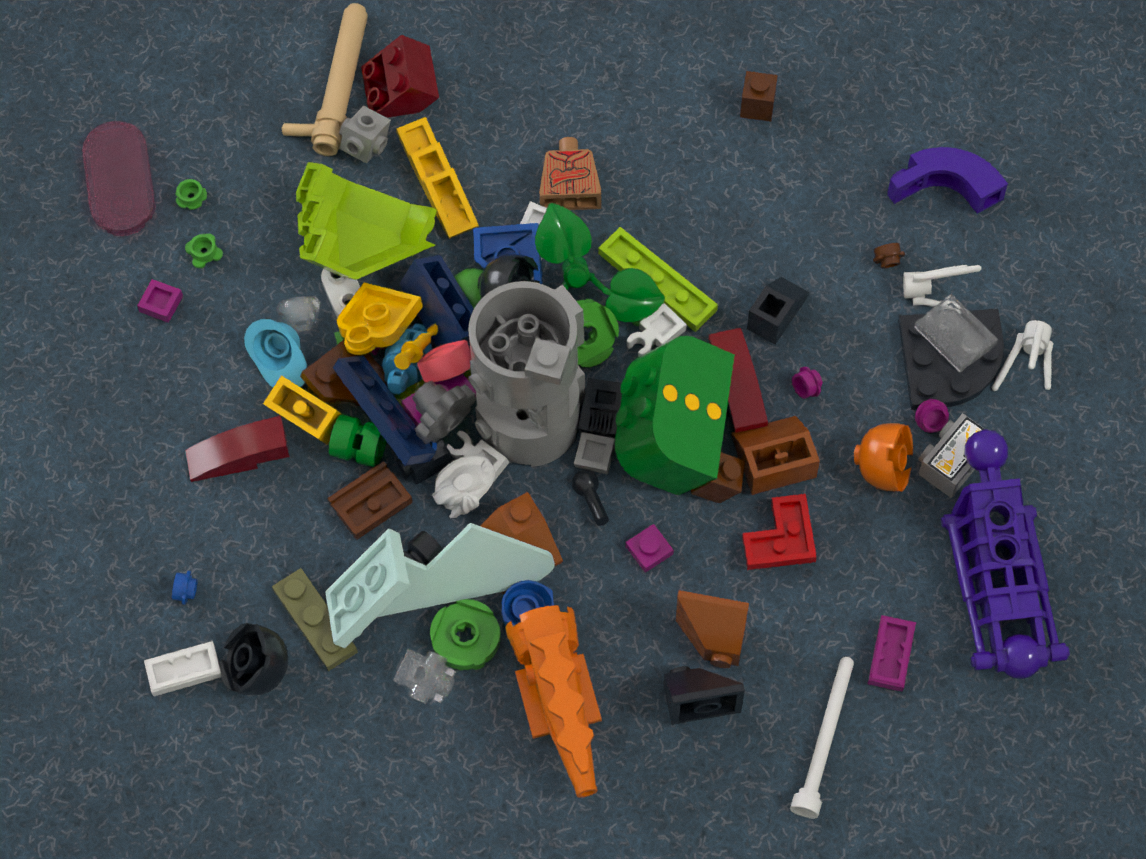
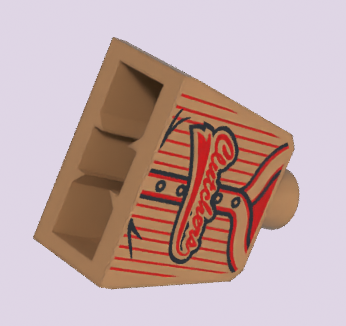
[539,137,601,210]

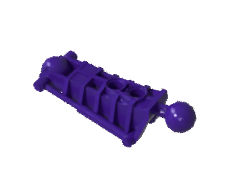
[941,429,1070,679]

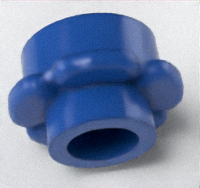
[172,571,198,605]

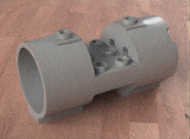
[468,281,585,467]

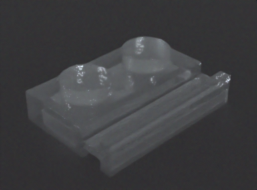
[914,294,998,373]

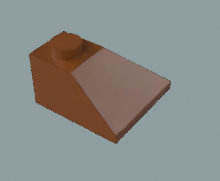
[481,492,563,594]
[676,590,749,668]

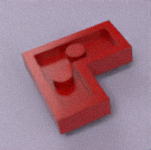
[742,494,817,570]

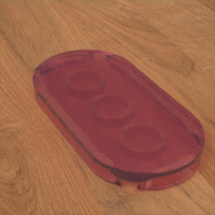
[82,121,156,236]

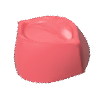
[417,340,472,382]

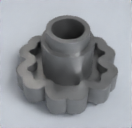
[412,381,476,444]

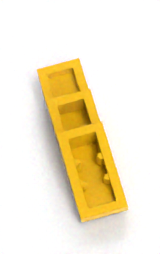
[396,117,479,239]

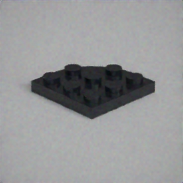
[898,309,1004,410]

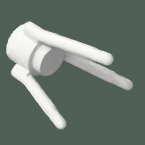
[903,265,981,312]
[992,320,1054,391]

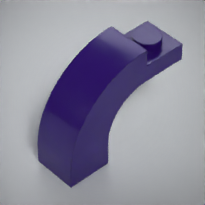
[887,147,1008,214]

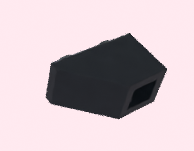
[747,277,809,345]

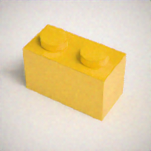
[263,375,341,445]

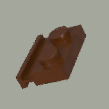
[327,461,413,540]

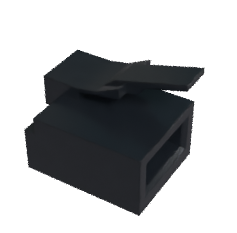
[579,378,622,439]

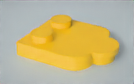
[337,282,423,355]

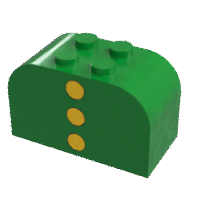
[615,336,735,495]

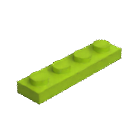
[598,227,718,332]

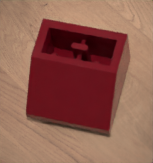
[361,35,439,118]

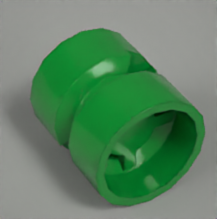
[329,414,387,468]

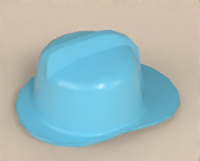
[244,319,307,387]

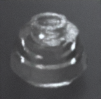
[276,295,321,332]

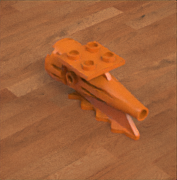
[505,605,602,798]

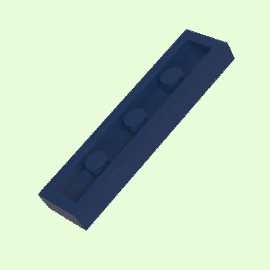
[333,355,436,466]

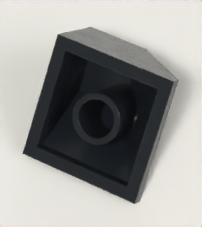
[663,666,745,725]

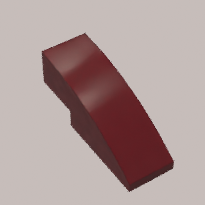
[708,328,768,433]
[185,416,290,482]

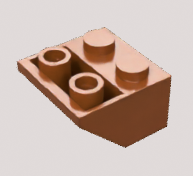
[731,416,820,495]

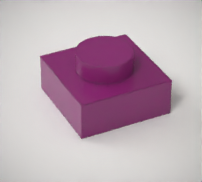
[137,279,183,323]
[625,524,674,573]

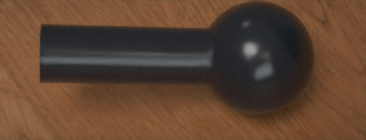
[572,470,609,526]

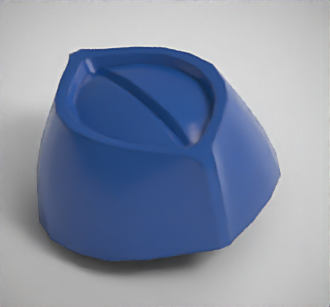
[502,580,554,628]

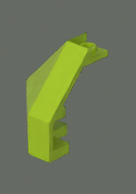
[296,162,437,280]

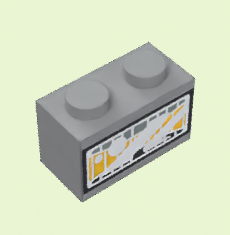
[918,413,984,498]

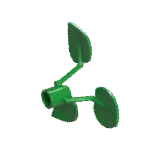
[535,203,665,322]

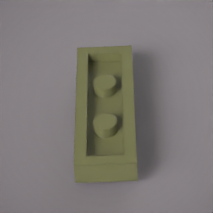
[272,568,358,671]

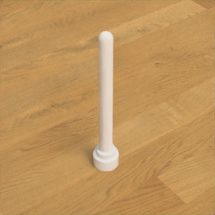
[790,657,854,819]

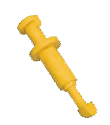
[394,323,438,370]

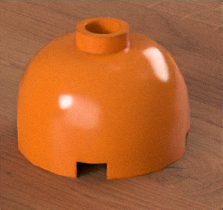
[854,423,913,492]

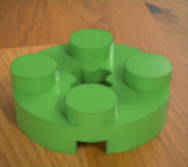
[576,299,619,367]
[430,599,501,670]

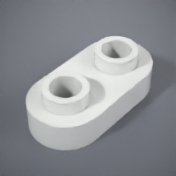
[321,269,360,317]

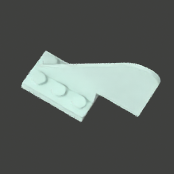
[325,523,555,648]

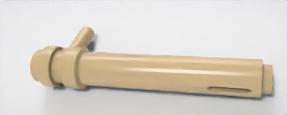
[282,3,368,156]

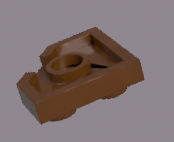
[300,339,387,406]

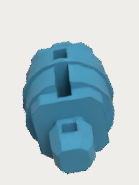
[382,323,432,394]

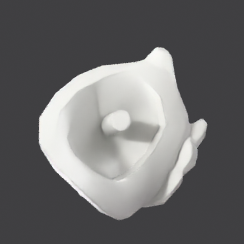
[432,454,495,518]

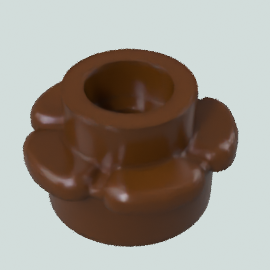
[873,243,905,269]

